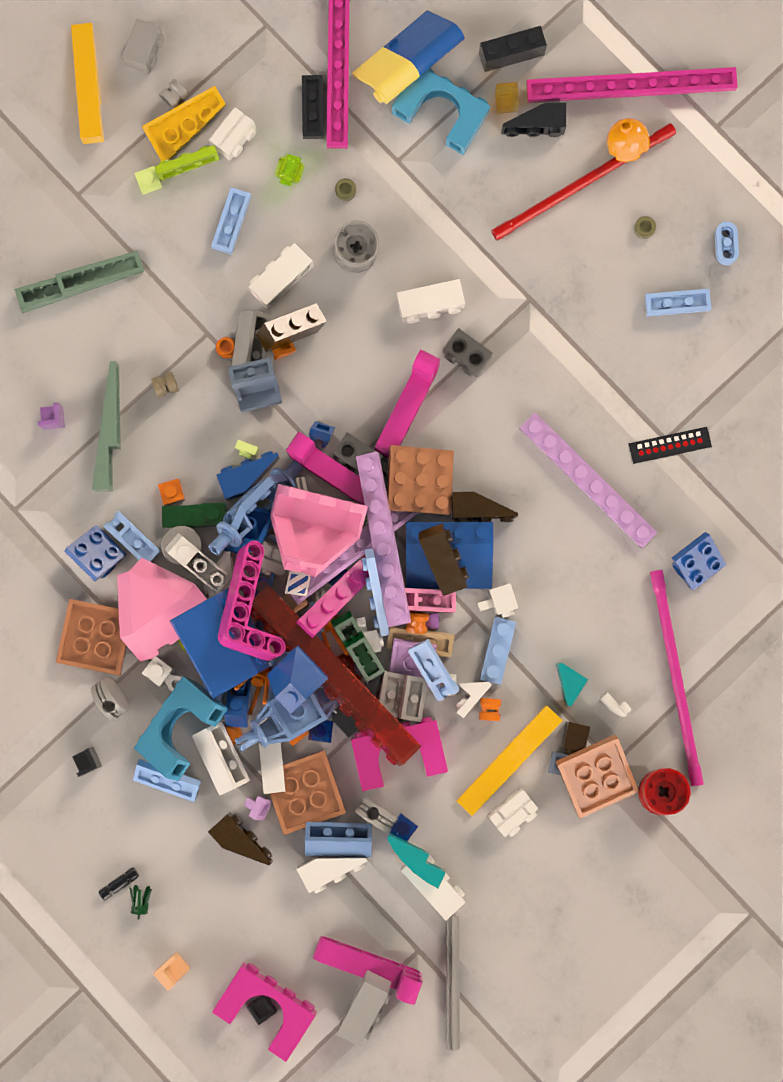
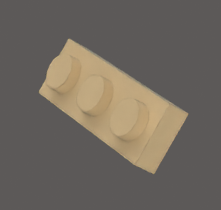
[387,626,454,657]

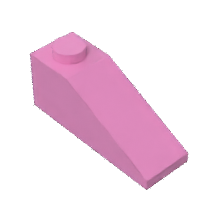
[405,588,456,613]

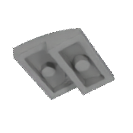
[375,671,428,722]

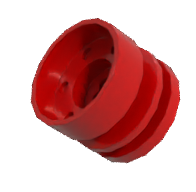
[638,768,691,816]

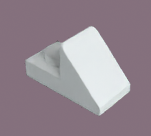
[456,682,492,718]

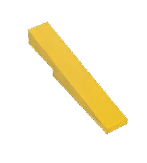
[71,22,105,144]
[456,705,563,816]

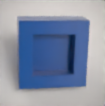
[309,421,335,448]

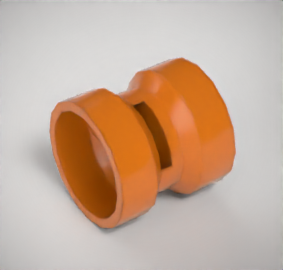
[479,698,502,721]

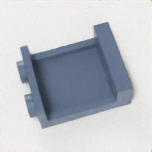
[228,357,282,413]

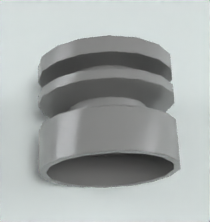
[334,220,379,273]

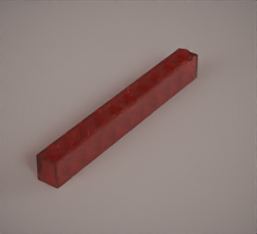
[250,585,422,766]

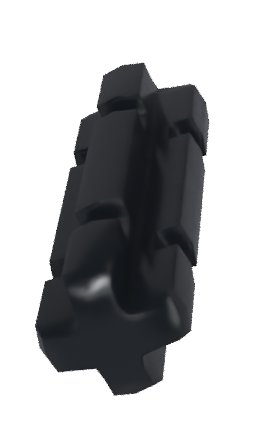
[98,867,139,901]

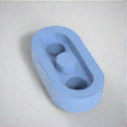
[715,222,739,265]

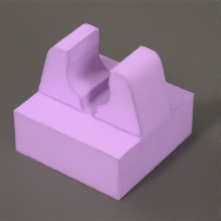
[244,796,272,821]

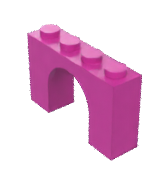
[351,716,448,792]
[212,962,317,1062]

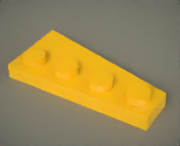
[142,86,226,161]

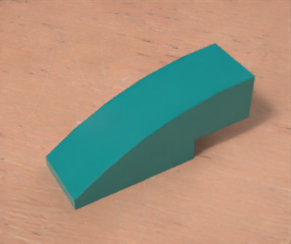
[387,833,446,889]

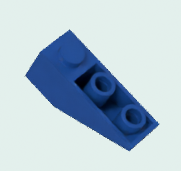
[216,451,280,501]
[224,678,252,728]

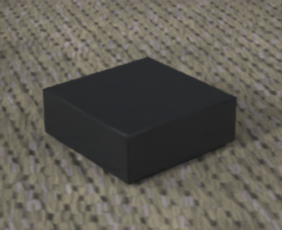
[246,995,277,1025]

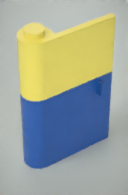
[352,10,465,104]

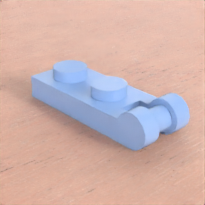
[103,511,162,562]
[408,639,459,701]

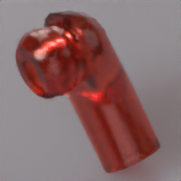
[336,653,362,681]

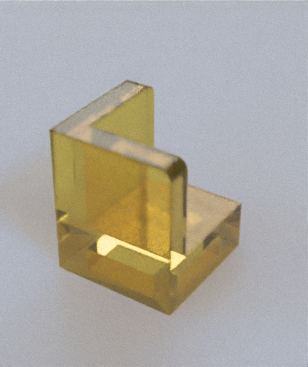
[494,82,519,114]

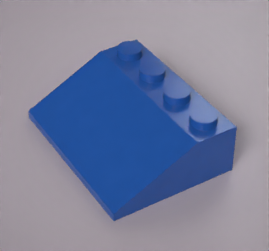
[406,522,493,589]
[170,588,275,698]

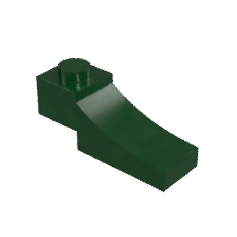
[162,503,227,528]
[331,611,385,682]

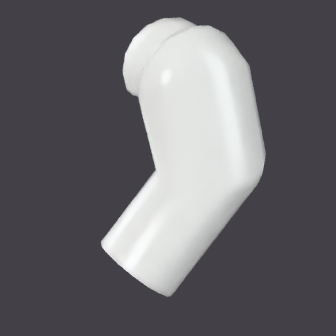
[600,692,631,717]

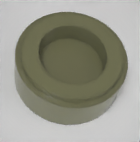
[335,178,356,201]
[634,216,656,239]

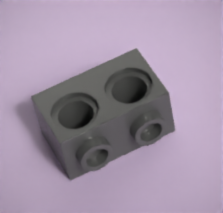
[443,328,493,377]
[333,432,383,477]

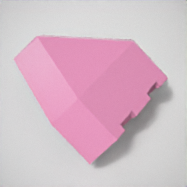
[270,484,368,577]
[117,558,207,662]

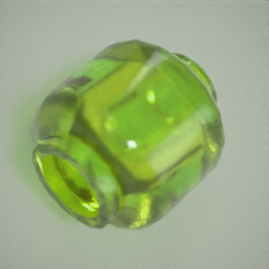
[275,153,305,187]

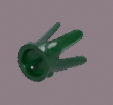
[129,885,152,920]

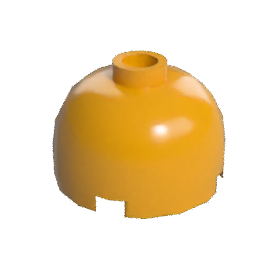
[607,118,650,162]

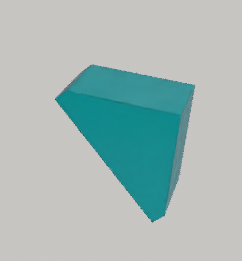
[556,663,589,707]

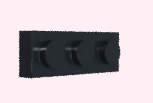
[302,75,324,139]

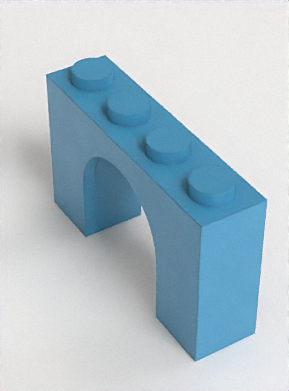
[392,68,490,156]
[134,676,228,781]

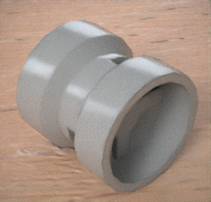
[159,79,189,109]

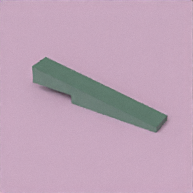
[14,251,144,313]
[92,361,121,492]

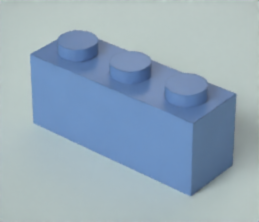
[305,822,372,857]

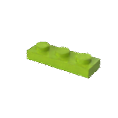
[154,145,220,181]

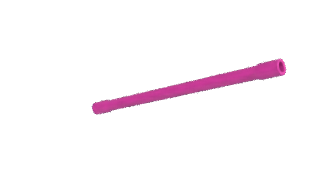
[650,570,704,786]

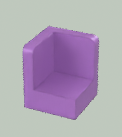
[38,403,65,430]

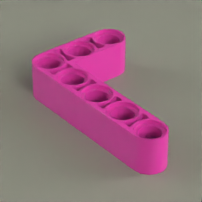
[374,349,440,458]
[286,432,365,505]
[218,541,285,661]
[313,936,423,1005]

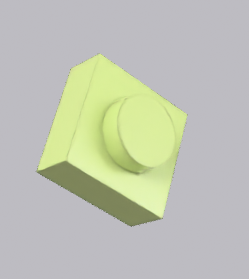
[134,166,162,195]
[235,440,260,459]

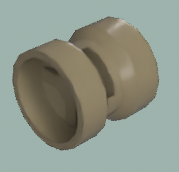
[151,371,179,398]

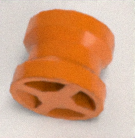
[406,611,429,634]

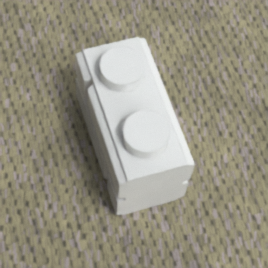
[209,107,256,161]
[487,787,538,837]

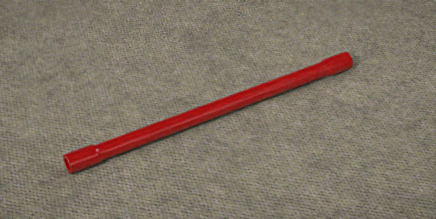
[491,123,676,241]

